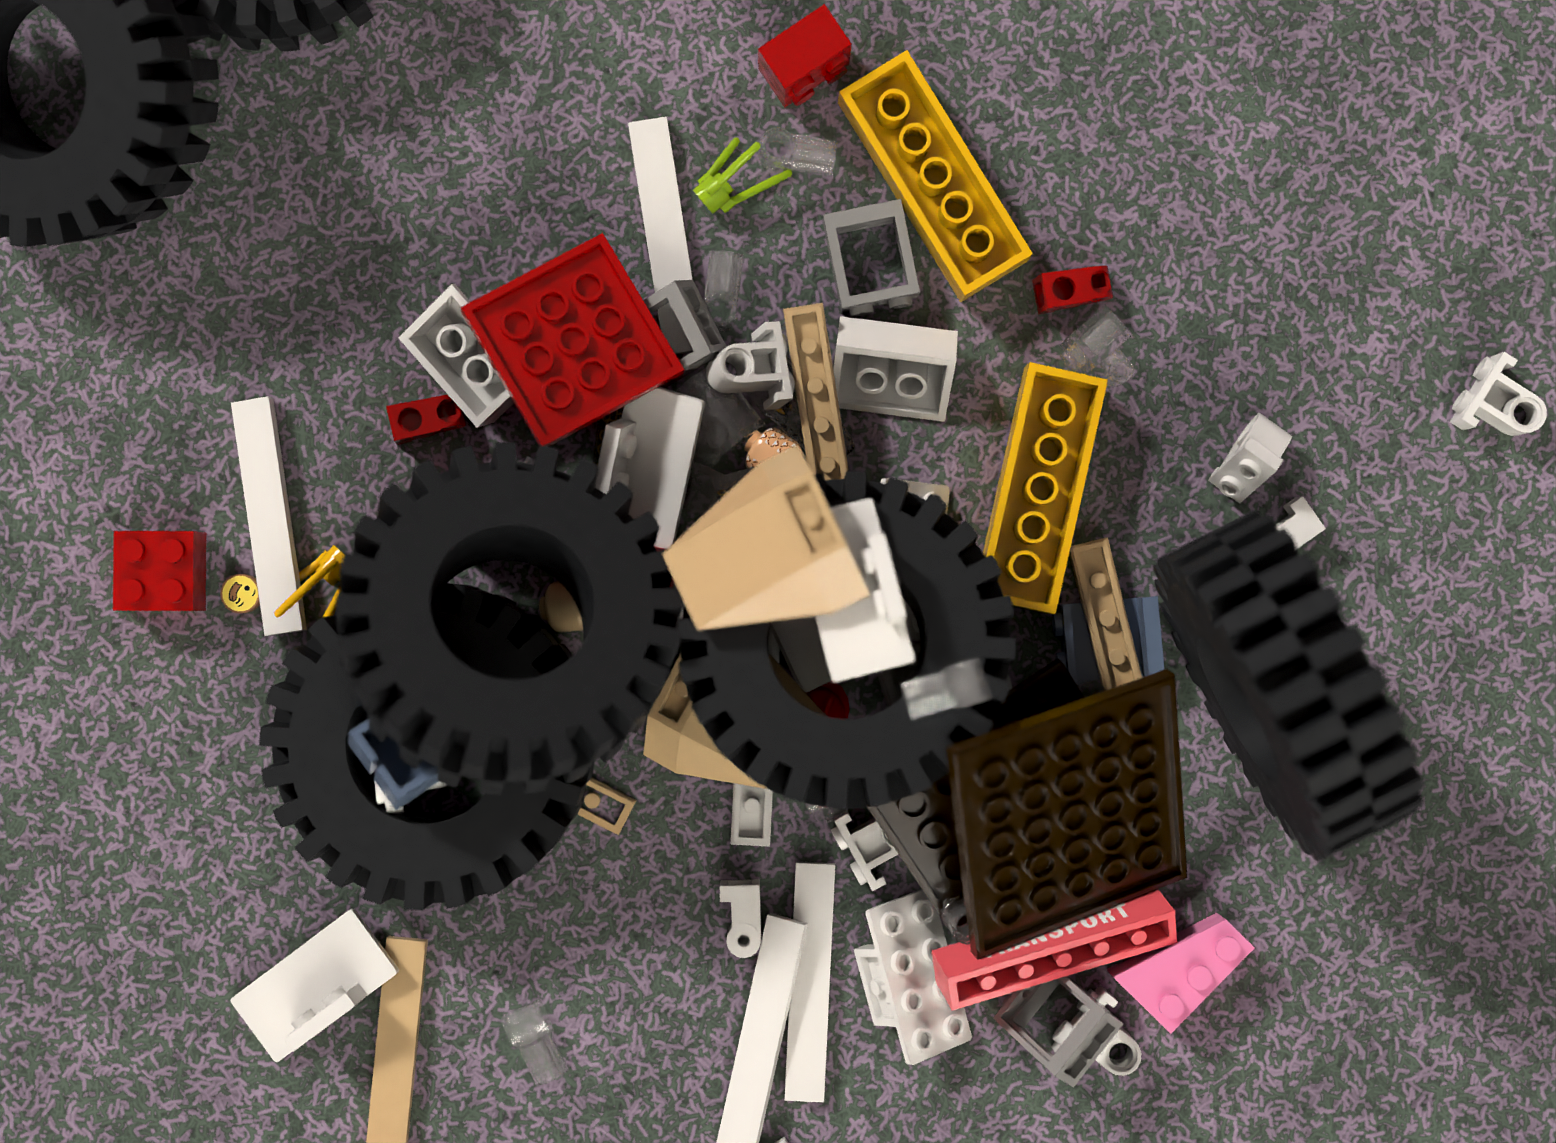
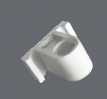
[706,321,795,410]
[1450,352,1547,436]
[1208,413,1292,504]
[831,810,898,891]
[1051,985,1142,1076]

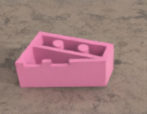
[1106,913,1255,1034]

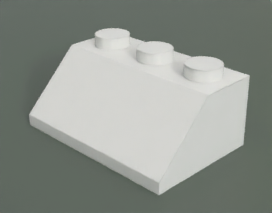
[399,284,514,428]
[833,316,958,422]

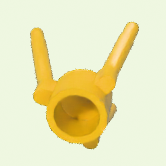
[274,545,344,617]

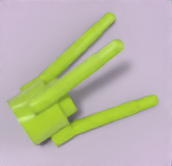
[693,137,792,214]

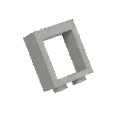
[822,199,920,317]
[643,280,727,388]
[993,976,1124,1087]

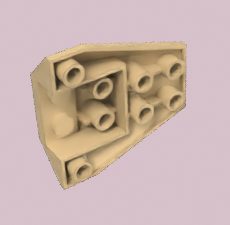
[662,445,870,631]
[643,652,827,789]

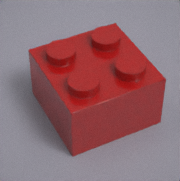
[758,4,852,108]
[113,531,206,611]

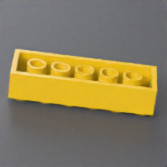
[838,50,1033,302]
[983,362,1108,614]

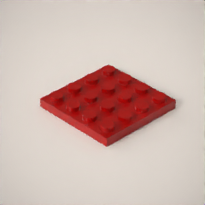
[461,233,684,447]

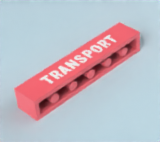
[931,889,1177,1011]

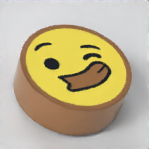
[220,574,260,613]

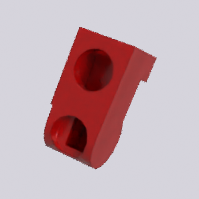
[1032,266,1113,315]
[386,395,466,445]

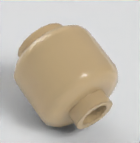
[539,581,583,632]

